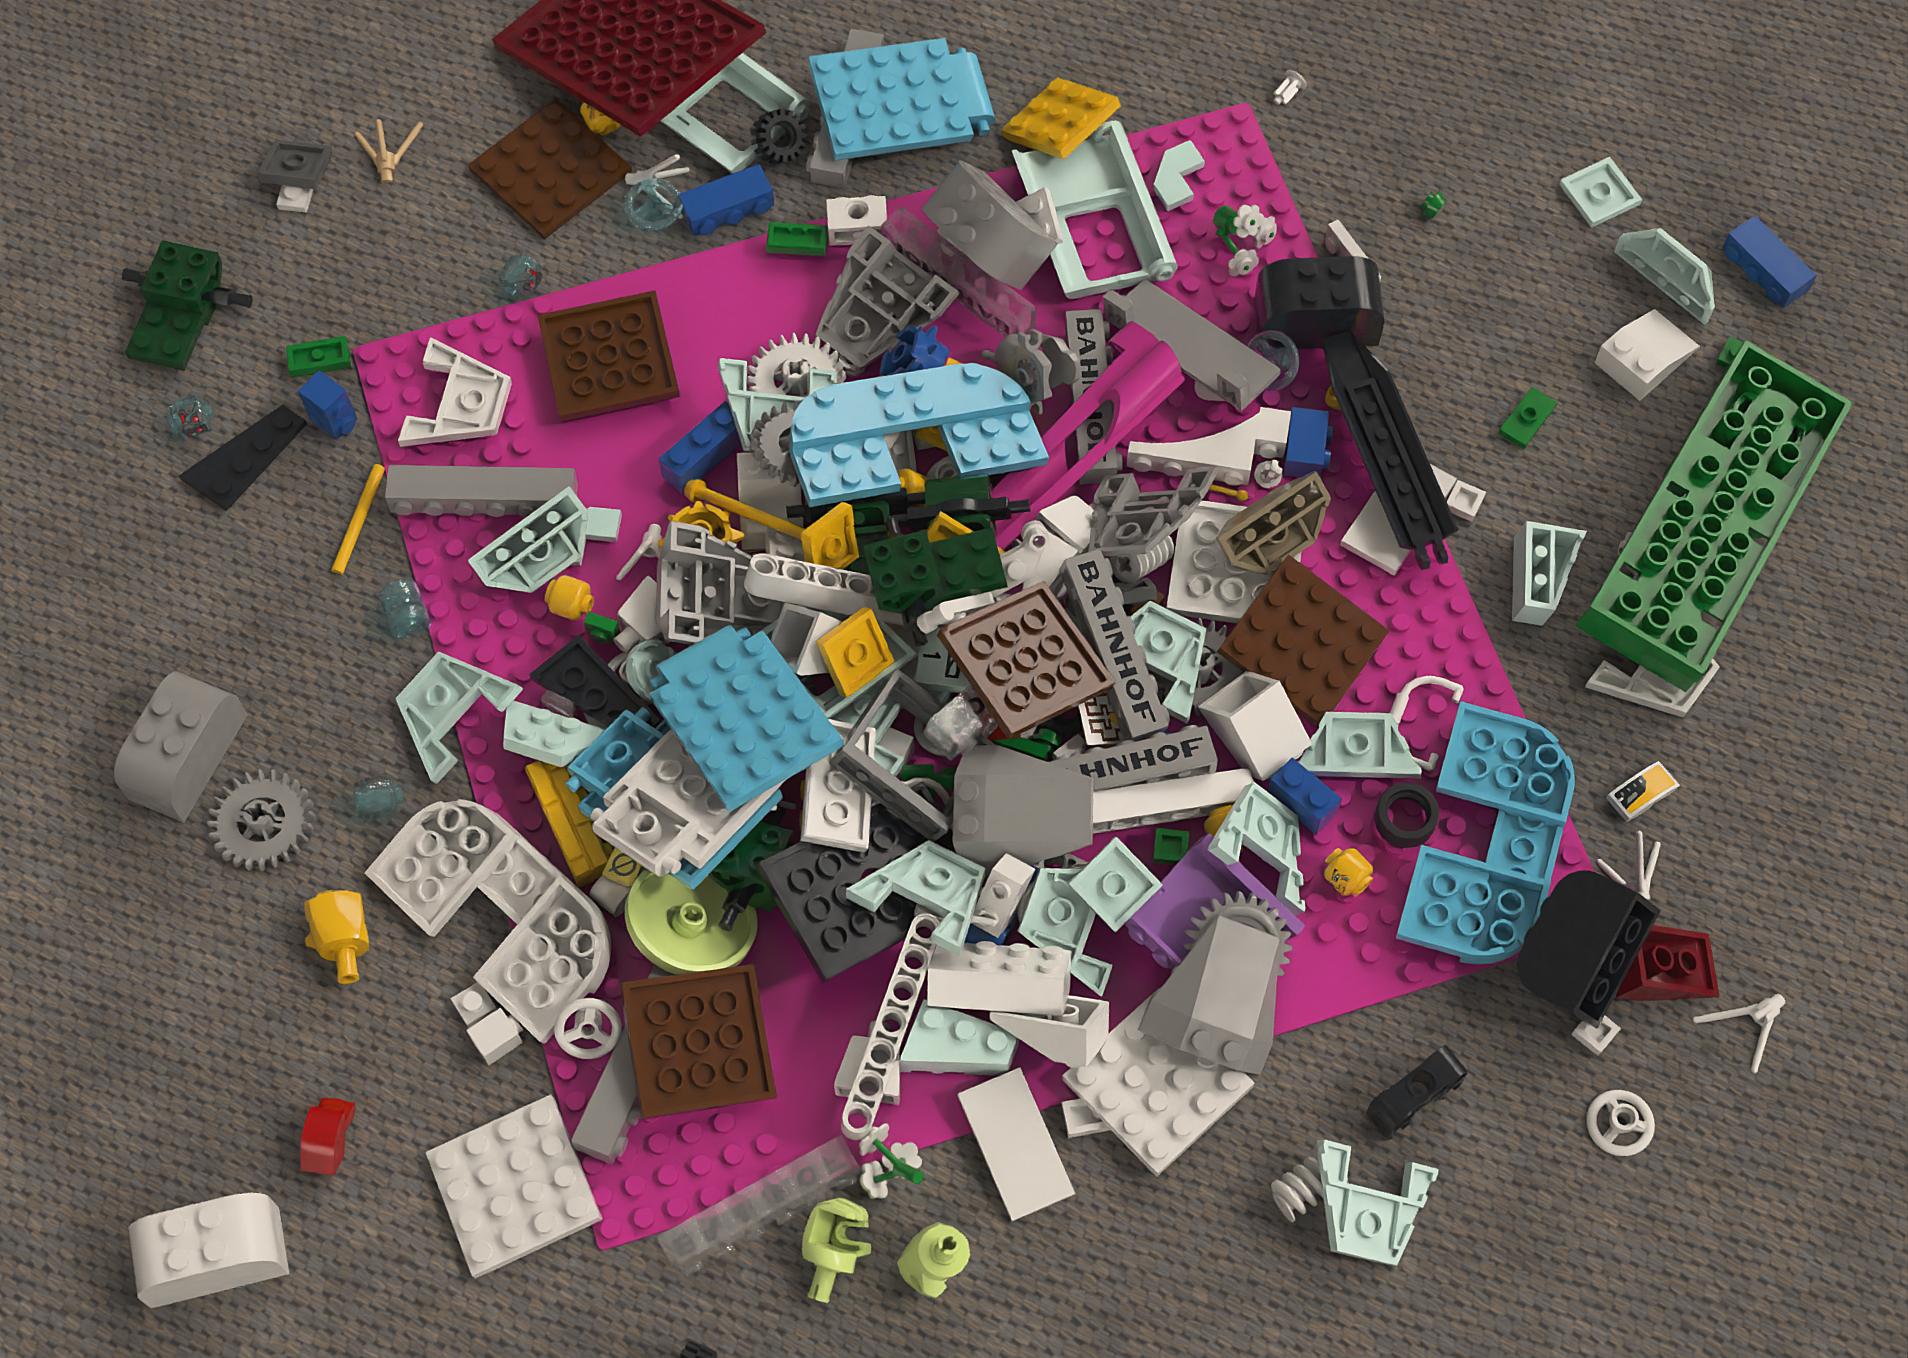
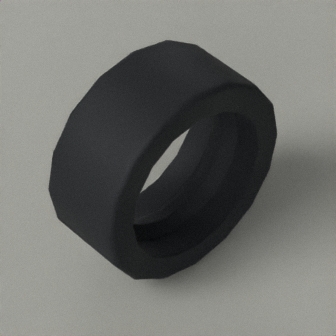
[1374,782,1440,848]

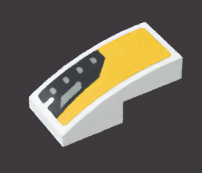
[1606,761,1680,822]

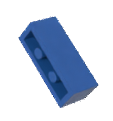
[678,164,775,236]
[1722,215,1817,308]
[658,401,741,495]

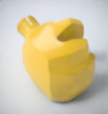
[304,890,369,984]

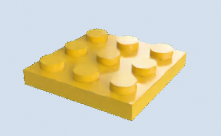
[1001,77,1121,160]

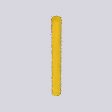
[331,464,385,575]

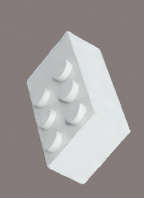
[928,941,1071,1016]

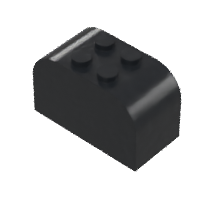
[1254,256,1385,350]
[1517,870,1661,1029]

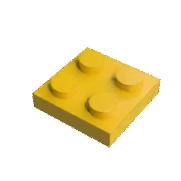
[815,607,895,698]

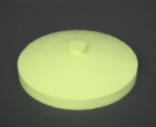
[625,869,757,975]

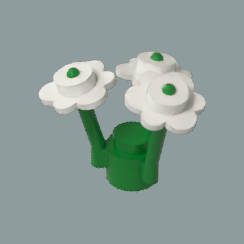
[1213,205,1277,277]

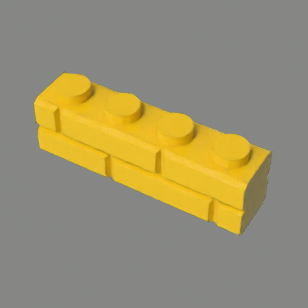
[525,760,613,887]

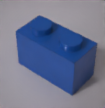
[298,370,357,440]
[1283,407,1333,478]
[1267,757,1342,835]

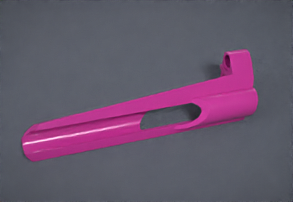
[991,321,1185,550]

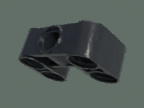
[1366,1045,1468,1140]

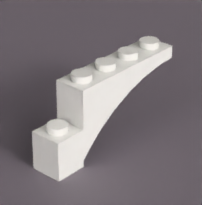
[1126,407,1291,486]

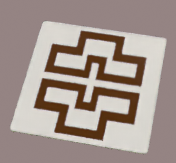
[1078,692,1124,745]

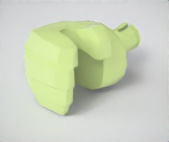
[802,1198,871,1303]
[897,1222,970,1298]

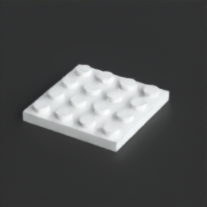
[1166,500,1302,623]
[1062,988,1255,1177]
[426,1095,603,1278]

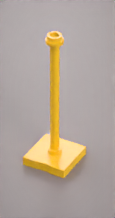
[684,479,859,570]

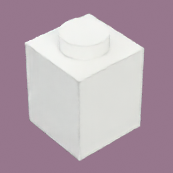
[466,1008,523,1065]

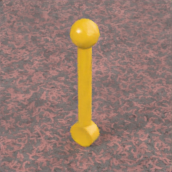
[1208,484,1248,502]

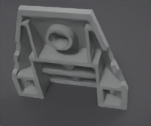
[815,225,959,370]
[1088,467,1218,557]
[656,521,785,645]
[953,745,1094,878]
[1138,914,1280,1074]

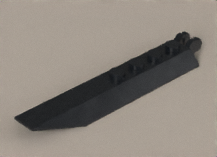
[1322,331,1458,570]

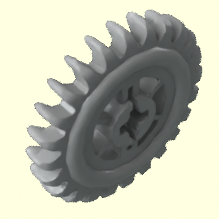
[750,401,800,487]
[1148,618,1244,716]
[207,769,315,871]
[1183,891,1292,976]

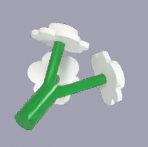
[859,1123,924,1199]

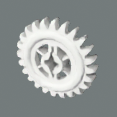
[746,333,846,397]

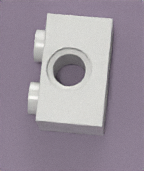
[826,195,888,246]
[972,853,1035,938]

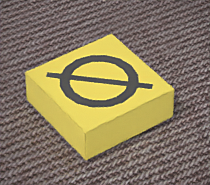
[602,847,644,888]

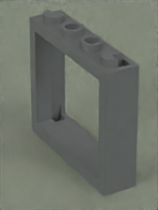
[829,668,995,842]

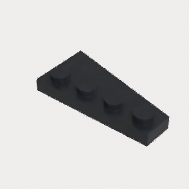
[179,405,307,511]
[529,635,661,728]

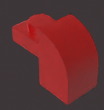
[300,1097,356,1176]

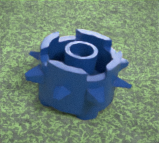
[880,325,950,376]

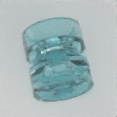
[378,580,431,639]

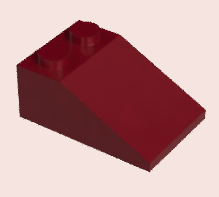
[1616,925,1720,1001]

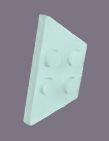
[503,700,606,767]
[1298,712,1421,779]

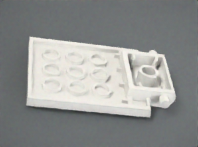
[591,729,785,876]

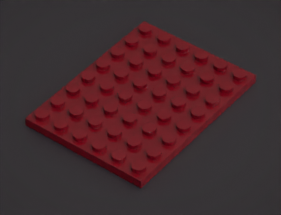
[492,0,766,137]

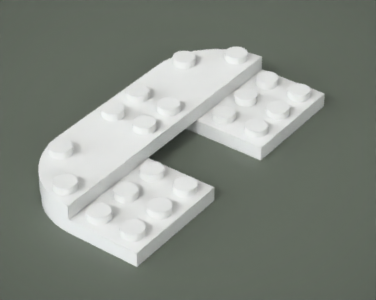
[365,799,611,1043]

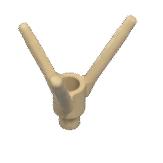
[354,119,423,184]

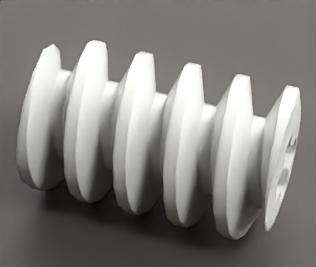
[1110,536,1174,583]
[1271,1151,1348,1222]

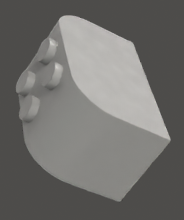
[922,160,1058,290]
[114,671,248,823]

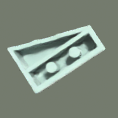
[1512,521,1587,626]
[899,999,1019,1076]

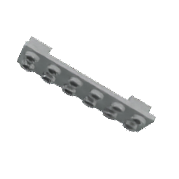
[1103,279,1280,411]

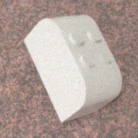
[129,1193,289,1308]

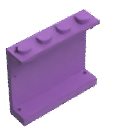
[1124,833,1305,970]

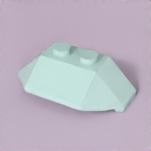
[1614,228,1715,325]
[467,486,588,593]

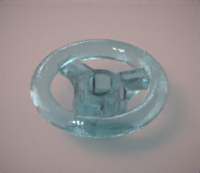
[624,179,682,231]
[1247,330,1299,391]

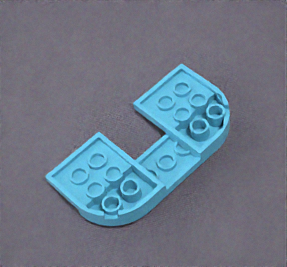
[789,363,1049,507]
[1396,701,1575,964]

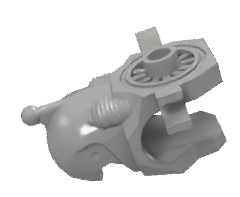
[981,329,1079,414]

